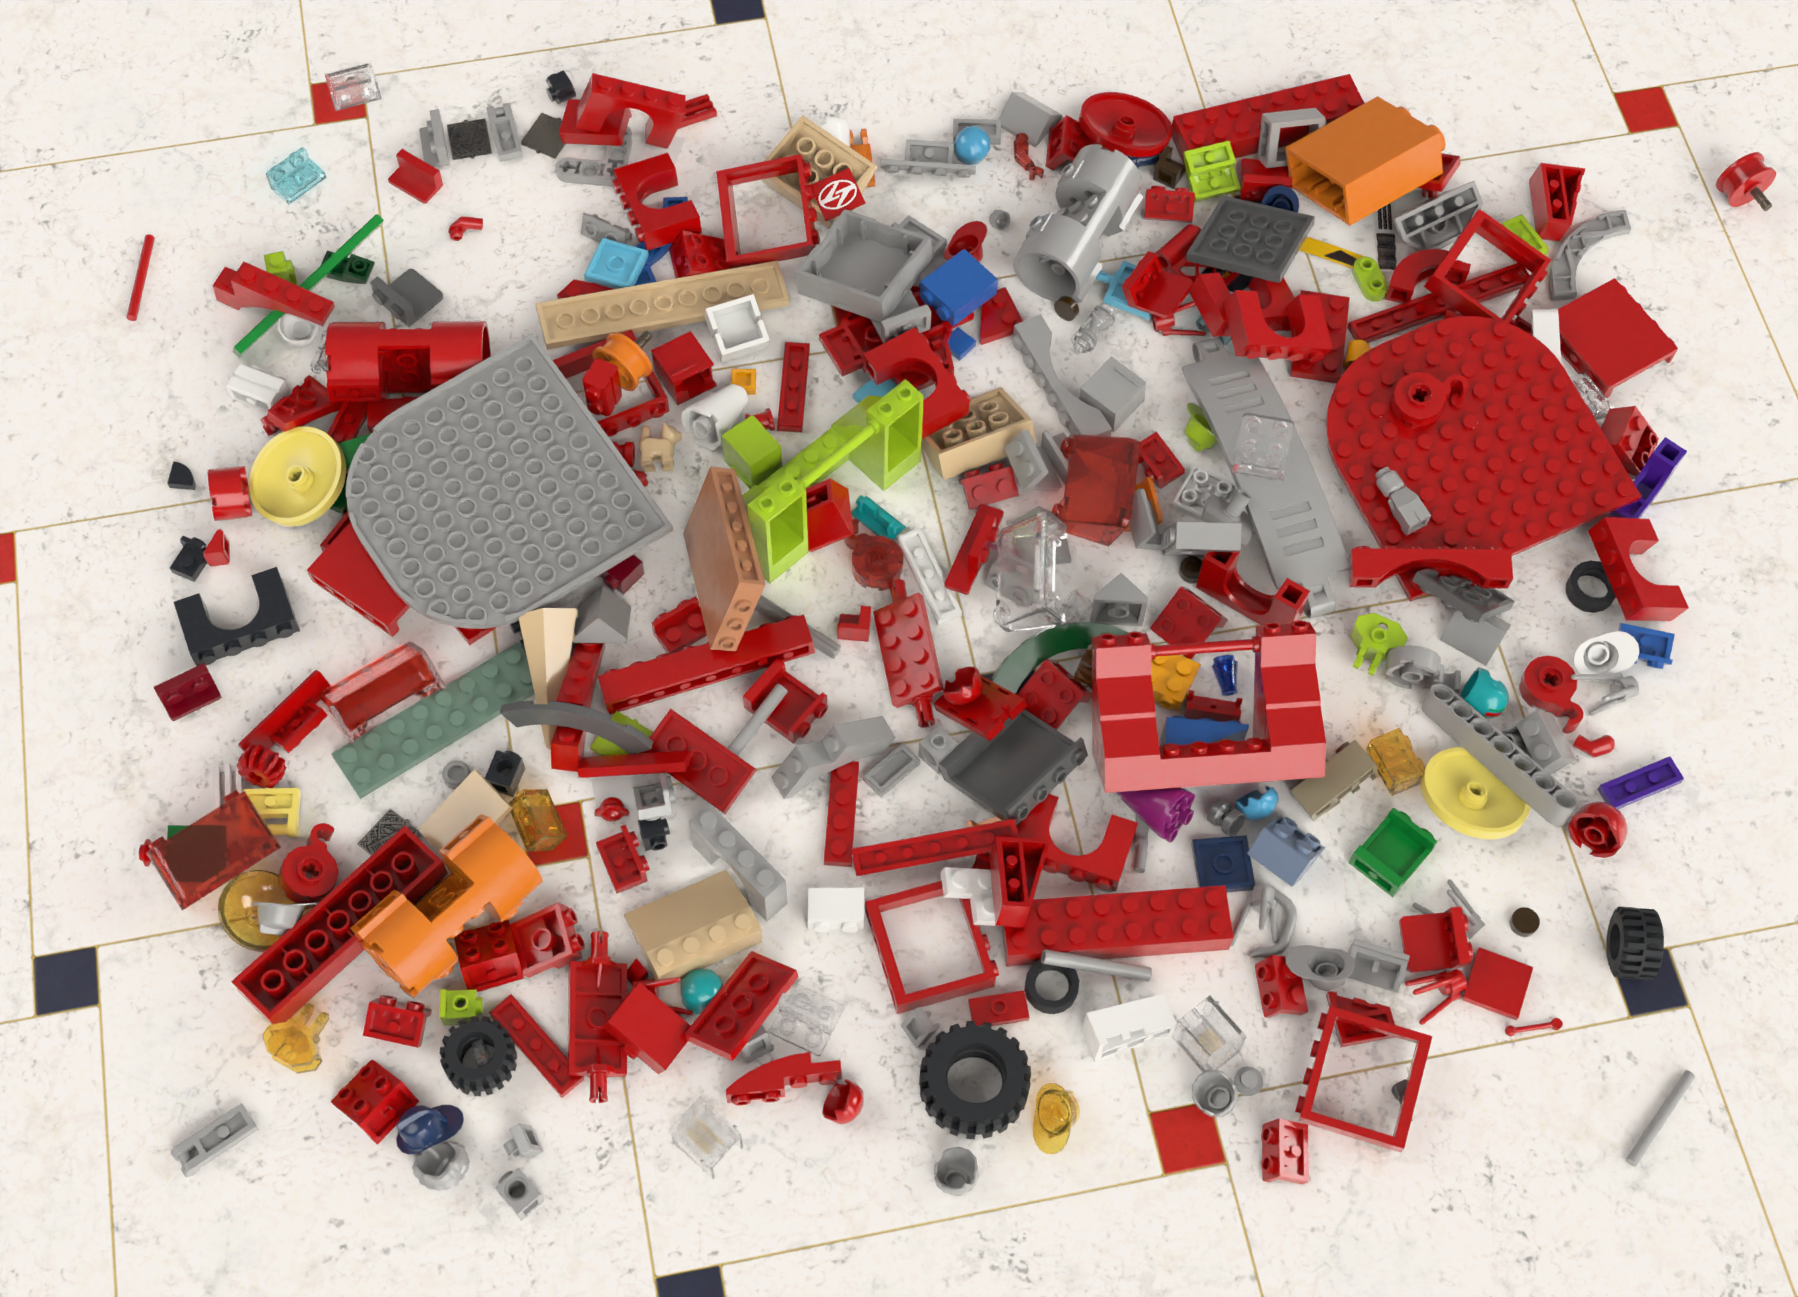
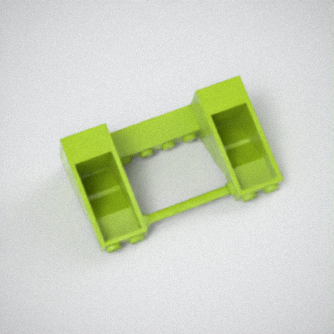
[742,379,924,584]

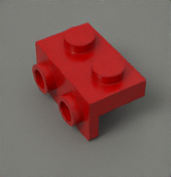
[1129,431,1185,489]
[959,463,1019,509]
[596,824,650,894]
[1255,955,1309,1018]

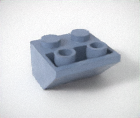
[1247,815,1325,887]

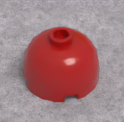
[1568,802,1628,858]

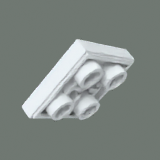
[1171,464,1238,522]

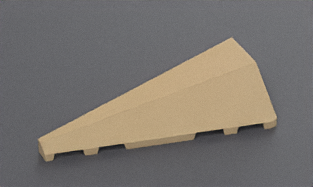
[519,608,578,749]

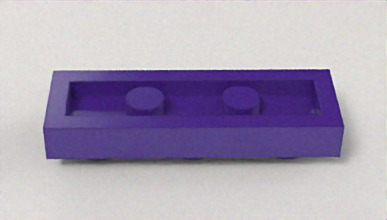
[1597,756,1684,809]

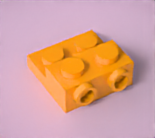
[1151,644,1201,711]

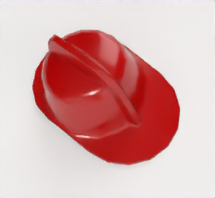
[943,221,988,262]

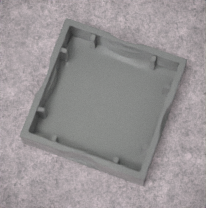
[795,209,932,322]

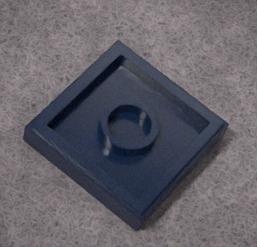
[1191,835,1255,892]

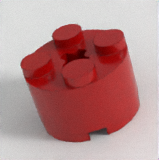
[207,466,252,521]

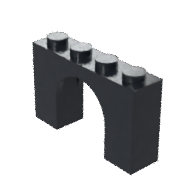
[173,567,300,666]

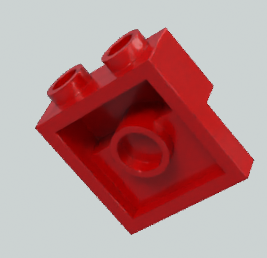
[510,902,585,978]

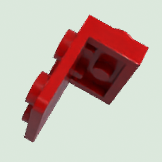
[1122,251,1193,319]
[1399,906,1473,973]

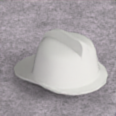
[1574,631,1639,675]

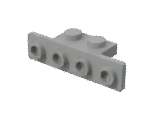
[880,140,976,178]

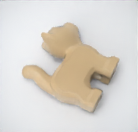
[639,421,682,472]

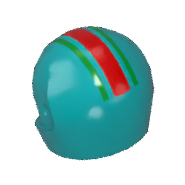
[1460,667,1509,719]

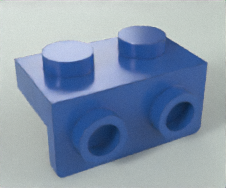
[1618,623,1675,669]

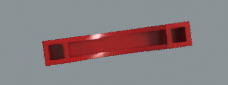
[1348,546,1513,589]

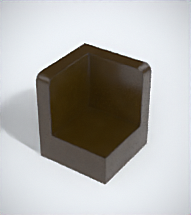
[1153,146,1186,189]

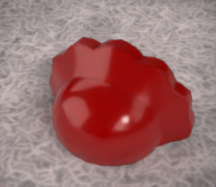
[594,797,630,822]

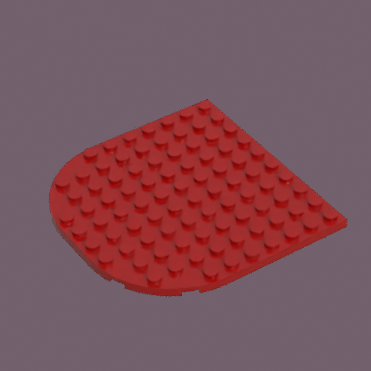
[1325,316,1641,602]

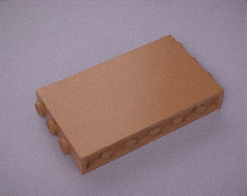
[683,467,765,651]

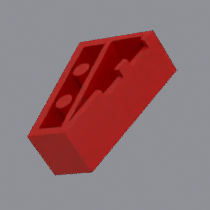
[1529,163,1586,241]
[989,836,1051,927]

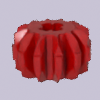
[236,744,287,789]

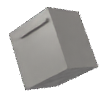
[1079,356,1147,433]

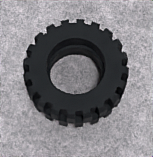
[919,1021,1031,1139]

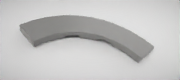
[1549,210,1631,301]

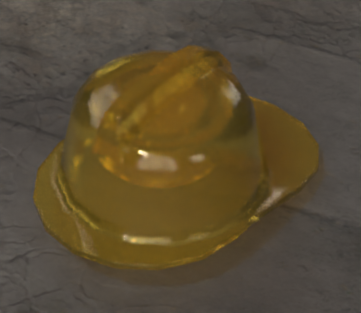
[1033,1083,1080,1154]

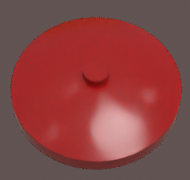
[1079,92,1173,157]

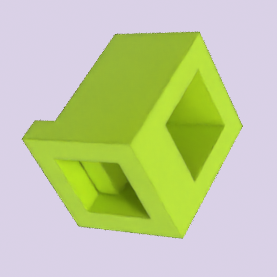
[264,251,298,286]
[439,989,484,1026]

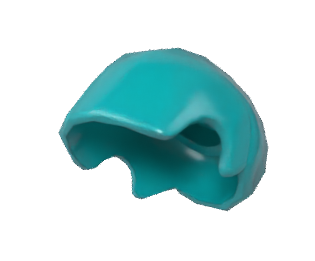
[681,968,723,1015]

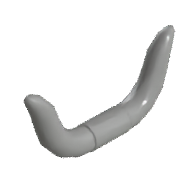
[1249,886,1297,957]

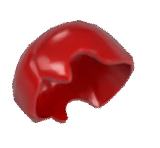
[942,666,983,705]
[822,1079,864,1124]

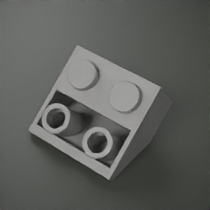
[1502,710,1576,774]

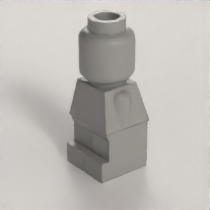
[1375,467,1431,536]

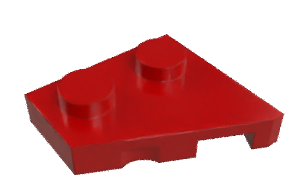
[980,287,1023,345]

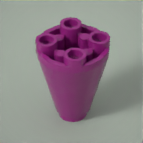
[1117,788,1195,843]

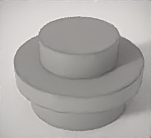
[1234,1066,1263,1096]

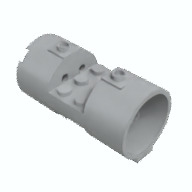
[1013,144,1143,303]

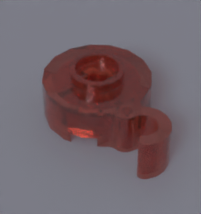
[844,519,903,591]

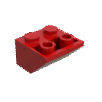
[1601,406,1659,477]
[806,478,854,552]

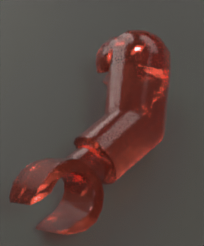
[1013,133,1044,180]

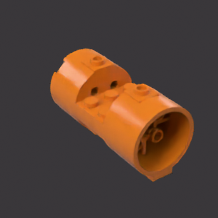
[350,814,543,998]

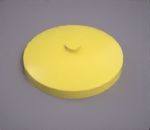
[249,427,346,527]
[1421,747,1530,839]

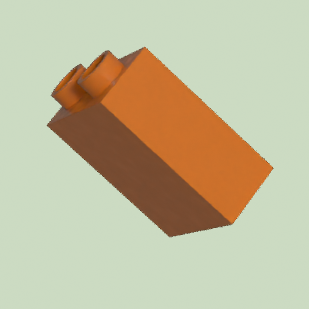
[1285,96,1446,226]

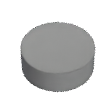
[442,761,470,789]

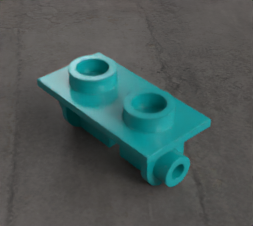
[851,495,906,544]

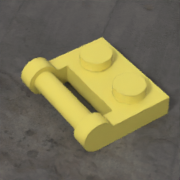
[239,788,301,839]

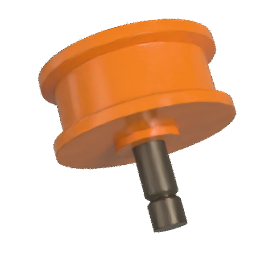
[592,331,652,391]

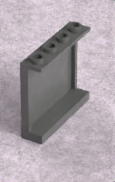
[939,709,1088,824]

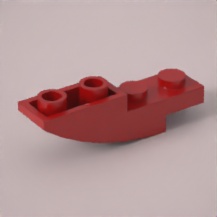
[726,1052,842,1106]

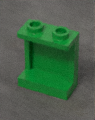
[1349,808,1437,897]

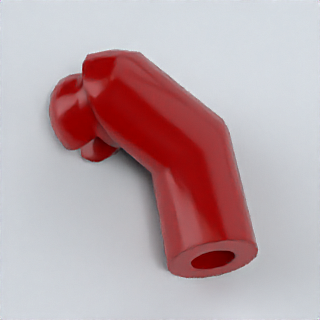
[1573,735,1615,757]

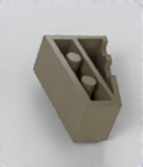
[1291,740,1379,821]

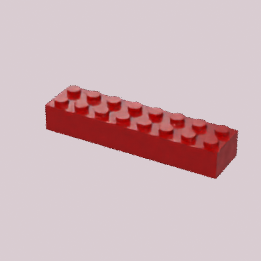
[1172,74,1365,165]
[231,826,448,1030]
[1002,885,1234,967]

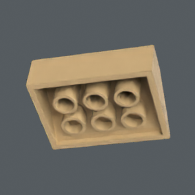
[762,115,877,228]
[921,387,1036,480]
[624,870,762,988]

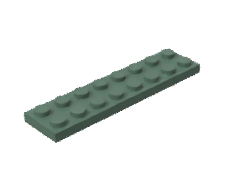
[331,642,535,799]

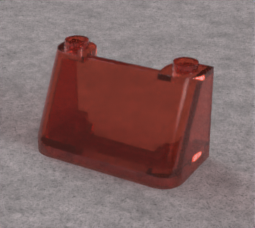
[1051,434,1140,547]
[146,790,282,911]

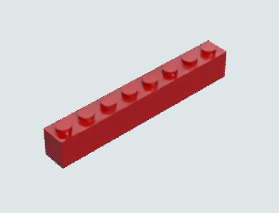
[598,614,815,715]

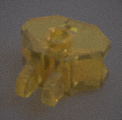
[262,1003,329,1074]

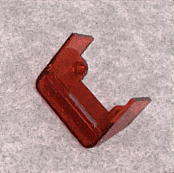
[318,642,447,744]

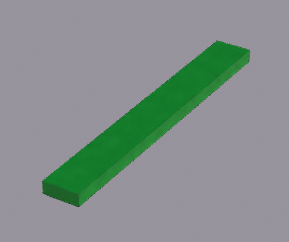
[233,214,384,358]

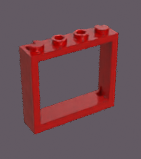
[716,154,820,269]
[1423,209,1551,325]
[553,330,669,437]
[865,881,999,1014]
[1295,1006,1433,1153]

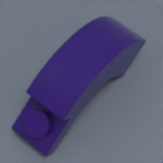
[1609,437,1687,518]

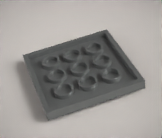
[1187,196,1315,283]

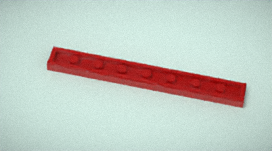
[1347,263,1529,343]

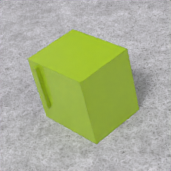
[722,415,783,489]

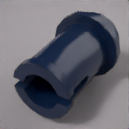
[1128,154,1159,169]

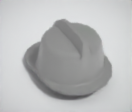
[250,902,318,935]
[1285,945,1355,991]

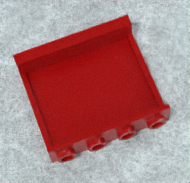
[1558,278,1678,401]
[307,522,410,637]

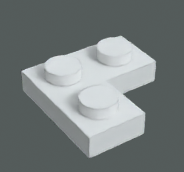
[941,867,995,926]

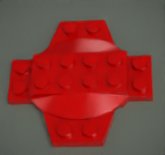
[819,284,974,391]

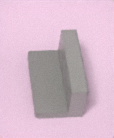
[1041,430,1088,486]
[1124,489,1161,550]

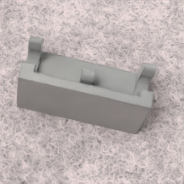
[1348,939,1410,993]

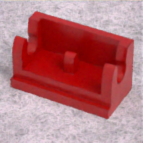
[1184,690,1243,722]

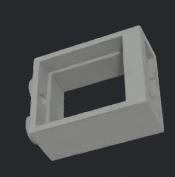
[1257,108,1326,168]

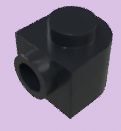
[546,70,576,104]
[637,817,670,851]

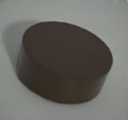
[1054,296,1079,321]
[1179,556,1203,583]
[1509,907,1540,937]

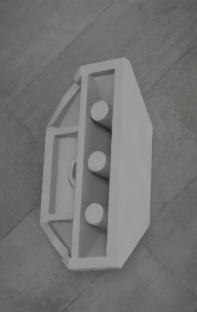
[1393,181,1483,251]

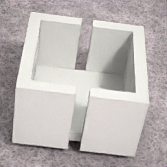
[705,294,770,363]

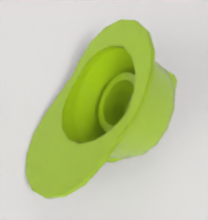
[1184,403,1217,452]

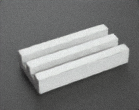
[213,763,244,820]

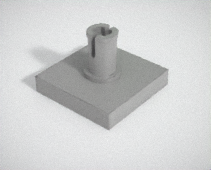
[1201,489,1253,545]

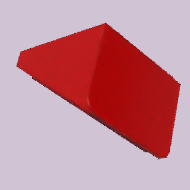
[203,529,230,566]

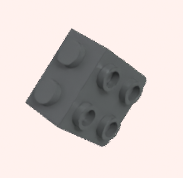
[370,269,444,327]

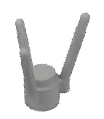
[1571,673,1639,716]
[1413,879,1485,939]
[1231,884,1278,947]

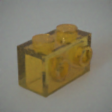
[1366,728,1426,796]
[509,789,568,851]

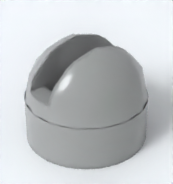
[989,210,1010,230]

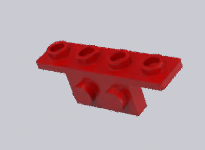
[944,504,1004,595]
[238,670,332,753]

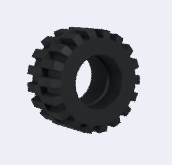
[1606,906,1664,980]
[439,1016,517,1096]

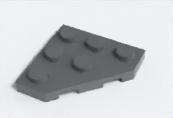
[1412,568,1515,623]

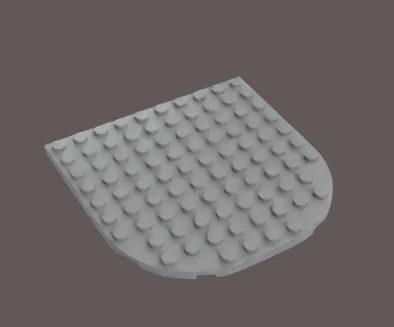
[346,333,673,629]

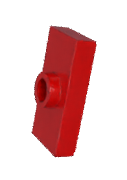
[968,990,1030,1027]

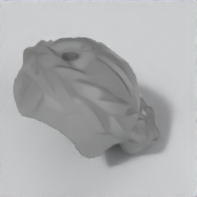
[412,1141,470,1191]

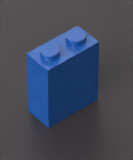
[920,249,998,327]

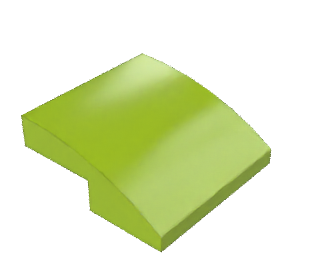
[1183,141,1241,203]

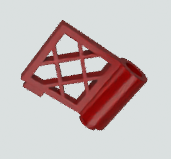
[1155,224,1239,286]

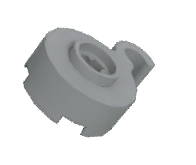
[1385,645,1461,693]

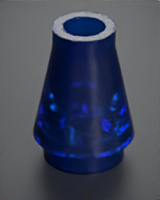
[1211,655,1238,696]

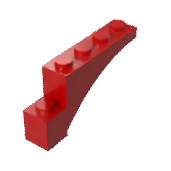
[212,261,335,327]
[551,643,605,772]

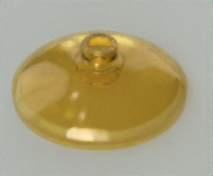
[218,870,304,952]

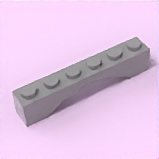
[1011,314,1112,453]

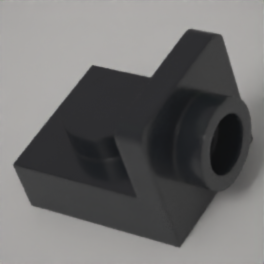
[170,536,207,582]

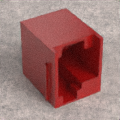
[651,331,717,406]

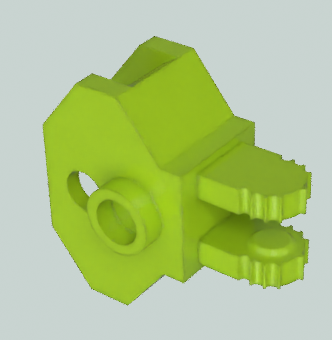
[1350,613,1408,676]

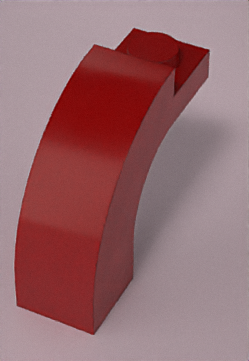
[1385,249,1471,304]

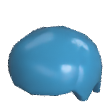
[954,126,991,165]
[1234,786,1279,821]

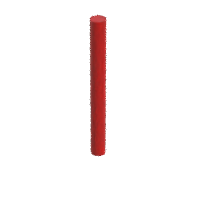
[126,234,155,321]

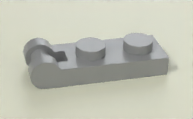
[486,103,523,162]
[171,1103,259,1177]

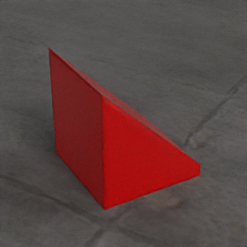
[627,958,649,984]

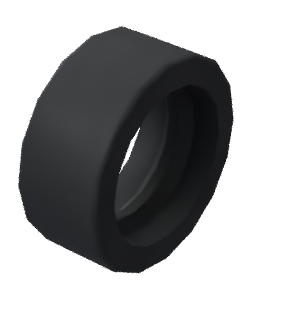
[1566,560,1616,613]
[1024,959,1080,1014]

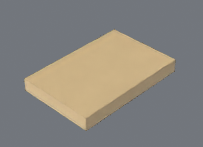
[418,769,513,851]

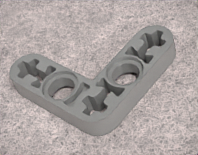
[555,126,632,187]

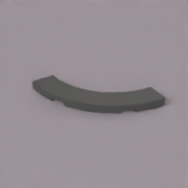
[500,701,653,754]

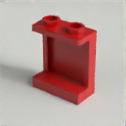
[743,658,828,744]

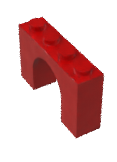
[576,73,686,149]
[612,153,702,250]
[1189,273,1295,337]
[1223,290,1333,362]
[863,327,971,439]
[1588,517,1689,621]
[1196,551,1310,625]
[1018,794,1138,891]

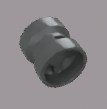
[1207,799,1246,836]

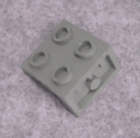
[870,290,931,343]

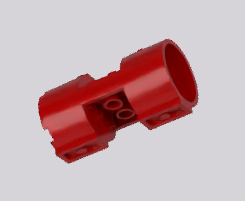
[325,321,491,402]

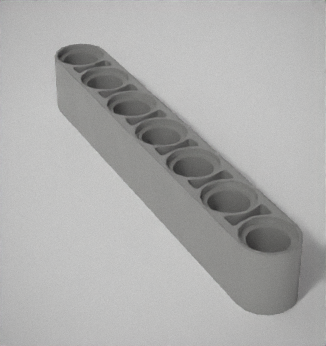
[1422,683,1577,826]

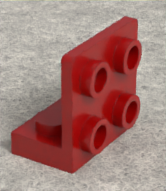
[1045,115,1103,170]
[1240,159,1293,201]
[669,231,731,279]
[1150,587,1229,659]
[1017,659,1092,730]
[454,920,524,992]
[331,1060,419,1145]

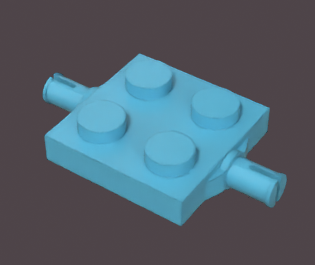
[1096,261,1152,320]

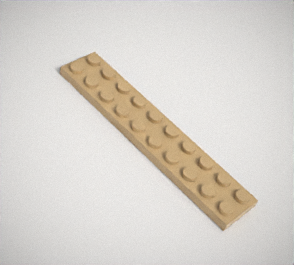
[536,261,790,350]

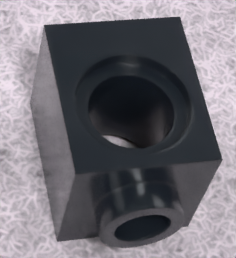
[485,750,525,797]

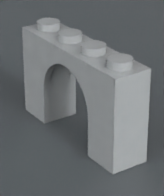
[1160,522,1242,557]
[689,803,788,922]

